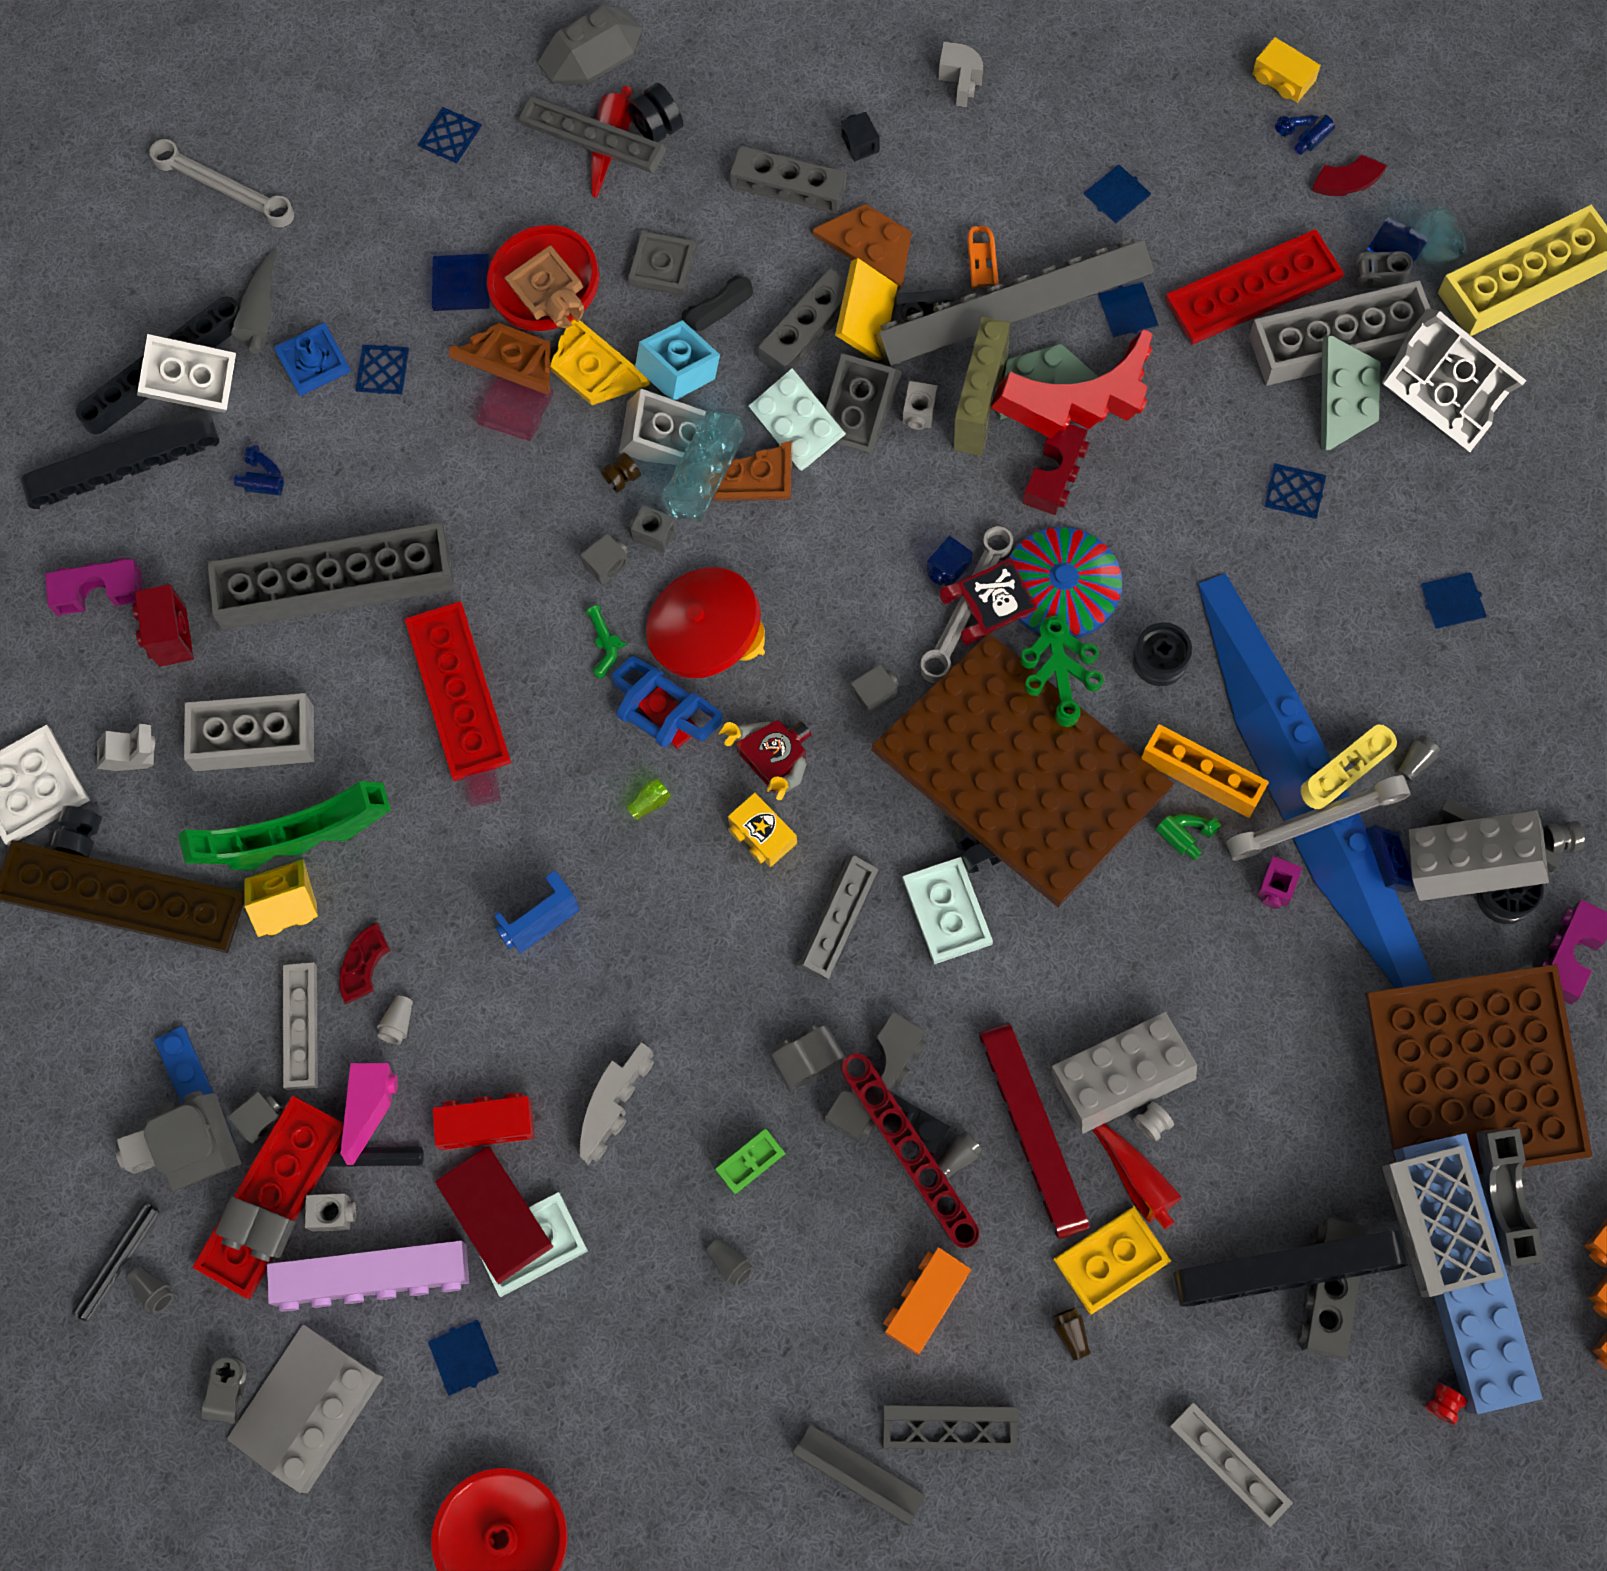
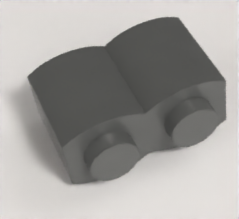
[771,1024,845,1092]
[215,1197,296,1262]

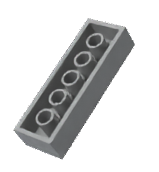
[1249,280,1431,386]

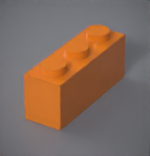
[883,1247,971,1356]

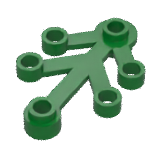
[1020,616,1104,727]

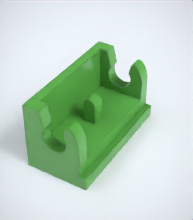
[713,1128,786,1194]

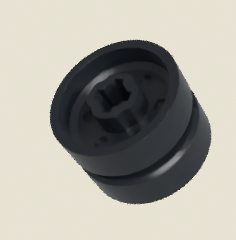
[627,82,683,142]
[1133,622,1192,686]
[1477,884,1544,924]

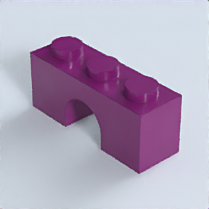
[45,558,143,616]
[1539,900,1607,1005]

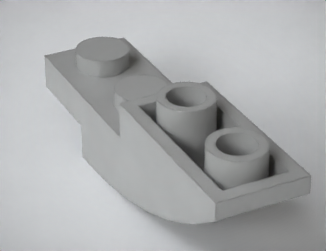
[580,1042,654,1165]

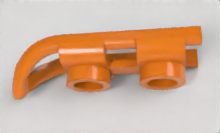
[967,225,999,289]

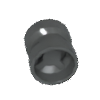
[1543,821,1585,854]

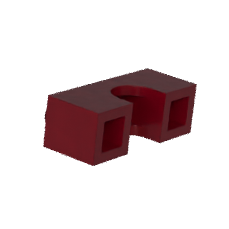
[1023,423,1090,515]

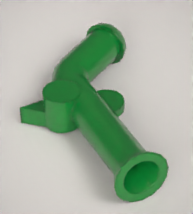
[585,605,628,678]

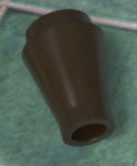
[1052,1308,1091,1360]

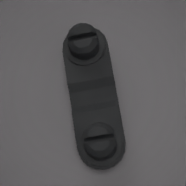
[681,275,753,331]

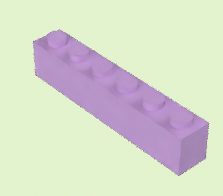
[267,1241,469,1312]

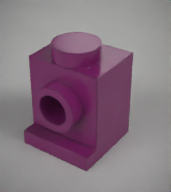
[1257,856,1303,909]

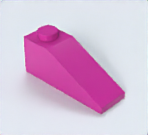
[341,1063,398,1165]

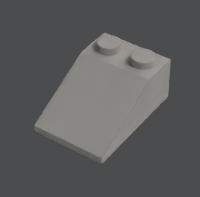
[619,389,719,468]

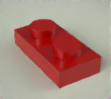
[638,687,698,749]

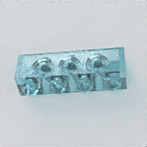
[662,410,746,521]

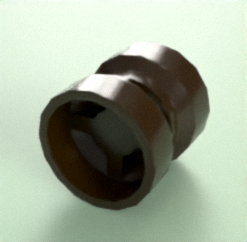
[600,453,641,493]

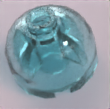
[1411,206,1466,266]

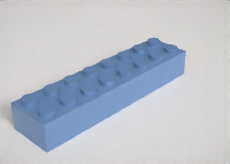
[1393,1133,1543,1414]

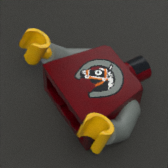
[718,720,812,801]

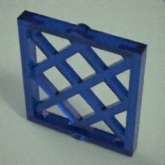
[418,107,482,164]
[356,345,409,395]
[1264,463,1326,519]

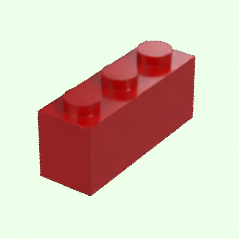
[433,1092,535,1151]

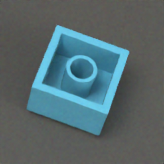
[635,320,720,400]

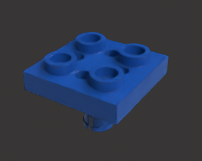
[274,322,351,396]

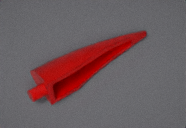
[591,86,633,198]
[1092,1123,1182,1230]

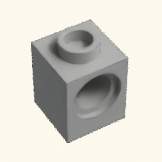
[903,381,938,430]
[116,1130,155,1174]
[305,1194,356,1232]

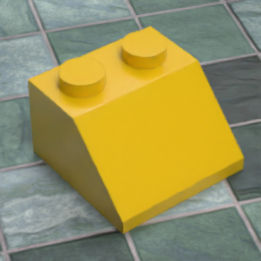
[245,859,318,937]

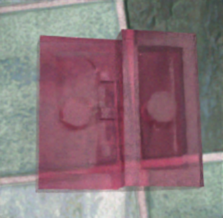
[477,376,553,441]

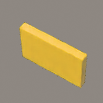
[835,258,898,361]
[1053,1206,1171,1315]

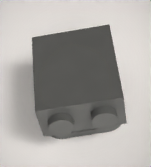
[144,1090,242,1192]

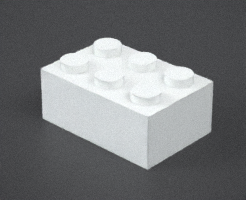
[137,334,236,413]

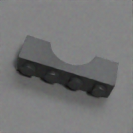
[825,1012,928,1143]
[1476,1127,1544,1266]

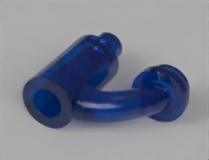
[1275,115,1335,155]
[234,445,284,496]

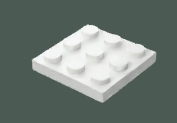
[0,725,90,846]

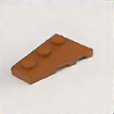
[703,440,792,501]

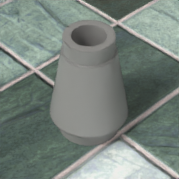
[377,995,413,1045]

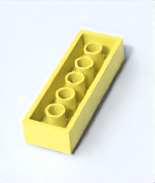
[1438,204,1607,336]

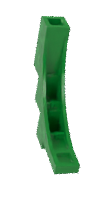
[178,781,391,870]

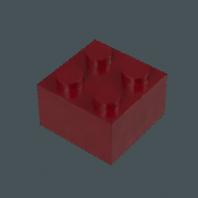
[132,584,194,667]

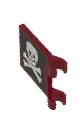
[940,558,1037,645]

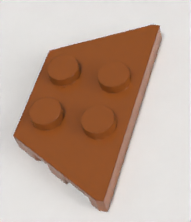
[813,204,912,290]
[449,323,550,395]

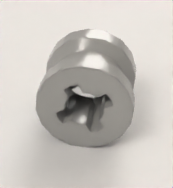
[1133,1101,1174,1143]

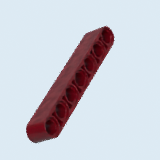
[978,1022,1089,1240]
[840,1054,979,1248]

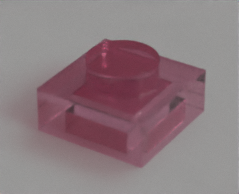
[465,770,502,807]

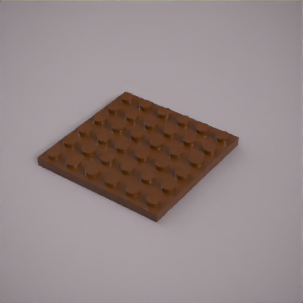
[1365,964,1593,1174]

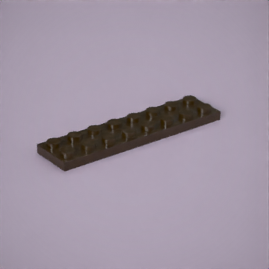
[0,840,245,953]

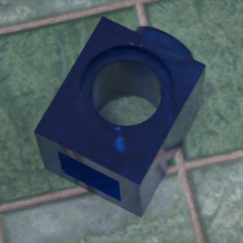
[927,535,973,586]

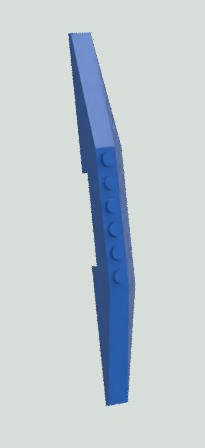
[1198,573,1435,988]

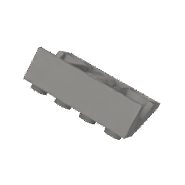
[1382,308,1526,452]
[227,1324,383,1494]

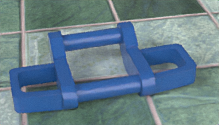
[612,656,722,748]

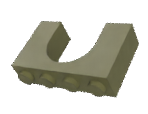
[954,317,1011,456]

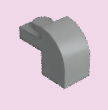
[939,42,983,107]
[96,724,155,771]

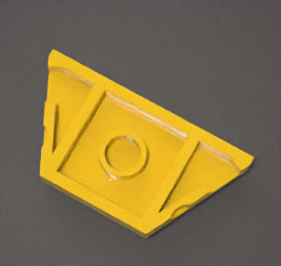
[550,320,650,405]

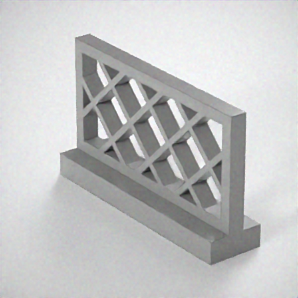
[1382,1146,1504,1297]

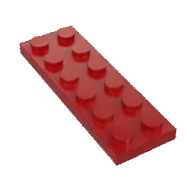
[1165,229,1344,345]
[405,601,512,782]
[192,1095,344,1299]

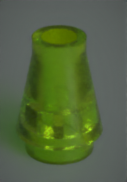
[626,778,672,821]

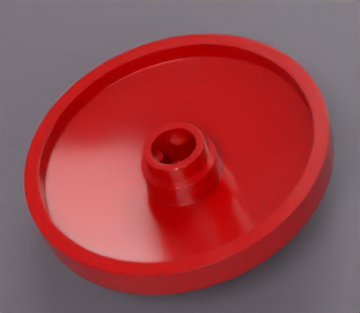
[487,225,600,331]
[646,567,761,679]
[431,1468,568,1571]

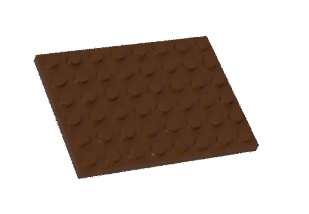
[871,633,1174,908]

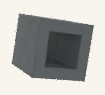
[851,664,899,716]

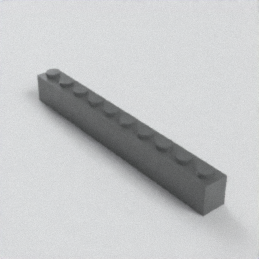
[875,238,1155,366]

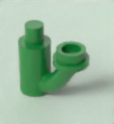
[1155,814,1222,861]

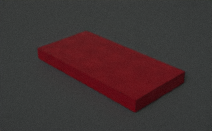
[434,1146,554,1285]

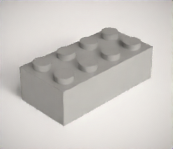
[184,693,314,771]
[1409,810,1549,901]
[1052,1012,1197,1134]

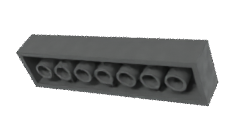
[207,522,455,630]

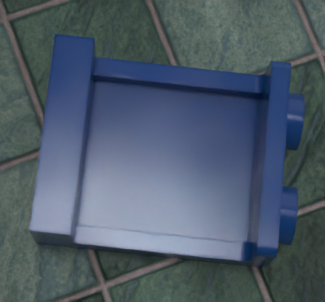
[494,871,580,953]

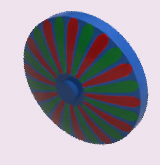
[1009,527,1122,638]

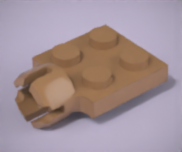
[505,245,584,328]

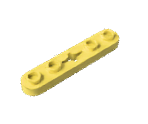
[1300,724,1397,809]

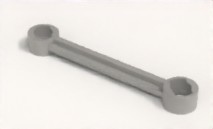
[150,139,294,228]
[920,526,1013,683]
[1226,775,1411,861]

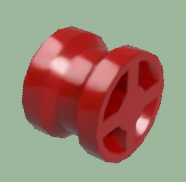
[1425,1383,1468,1425]

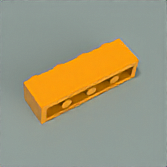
[1141,724,1269,818]

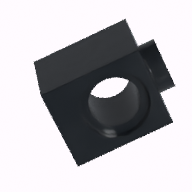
[841,112,880,162]

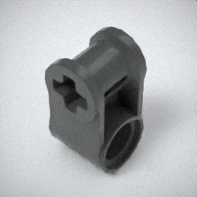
[1355,251,1413,289]
[202,1357,247,1424]

